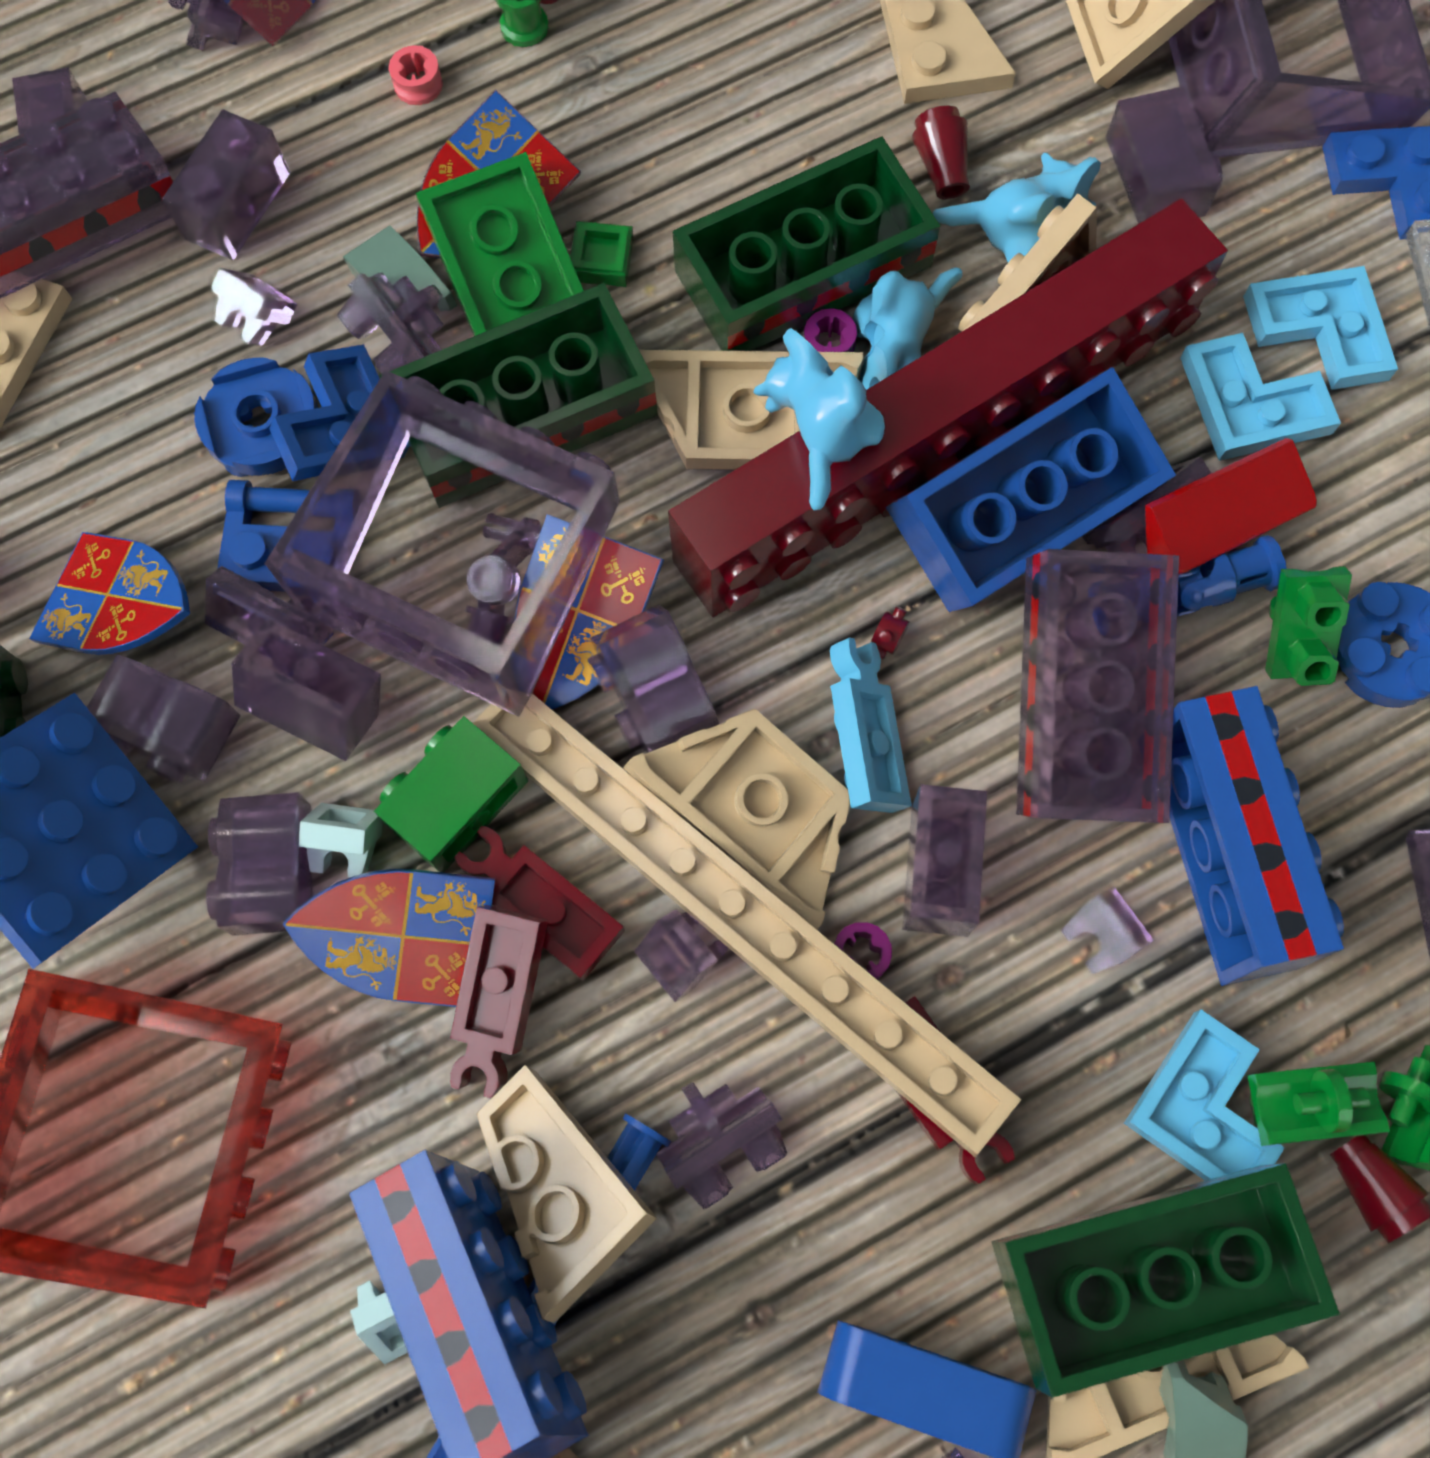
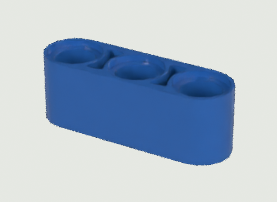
[817,1320,1037,1458]

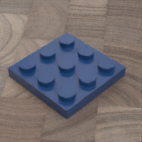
[0,692,198,969]

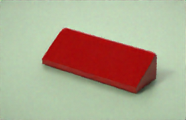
[1145,438,1317,574]

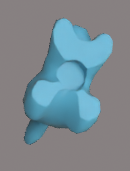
[932,153,1101,262]
[853,267,963,390]
[753,328,885,510]

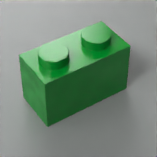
[374,716,528,873]

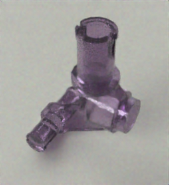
[455,513,542,678]

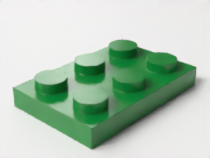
[416,152,584,336]

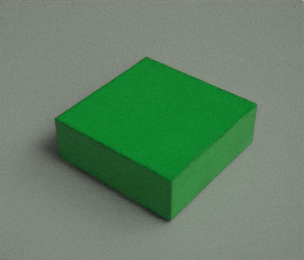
[570,221,634,287]

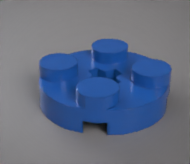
[194,358,319,477]
[1337,582,1430,708]

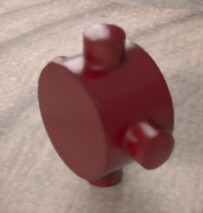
[871,607,910,659]

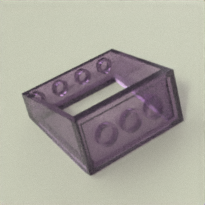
[1168,0,1430,158]
[265,370,620,717]

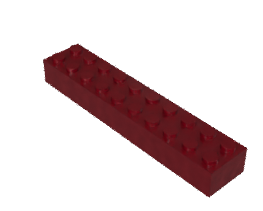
[668,198,1228,618]

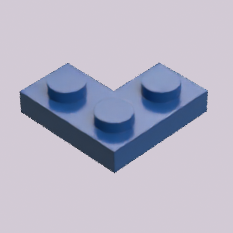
[1322,126,1430,240]
[269,344,410,482]

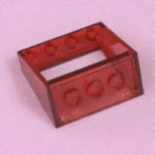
[0,968,292,1308]

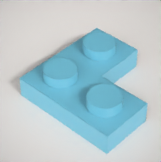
[1243,266,1398,390]
[1180,333,1341,461]
[1123,1010,1285,1181]

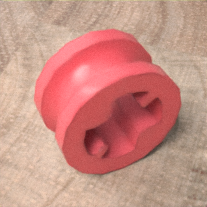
[388,45,443,105]

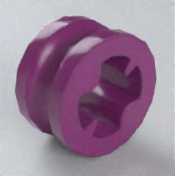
[804,308,857,352]
[834,922,892,980]

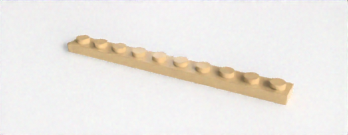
[473,679,1021,1157]

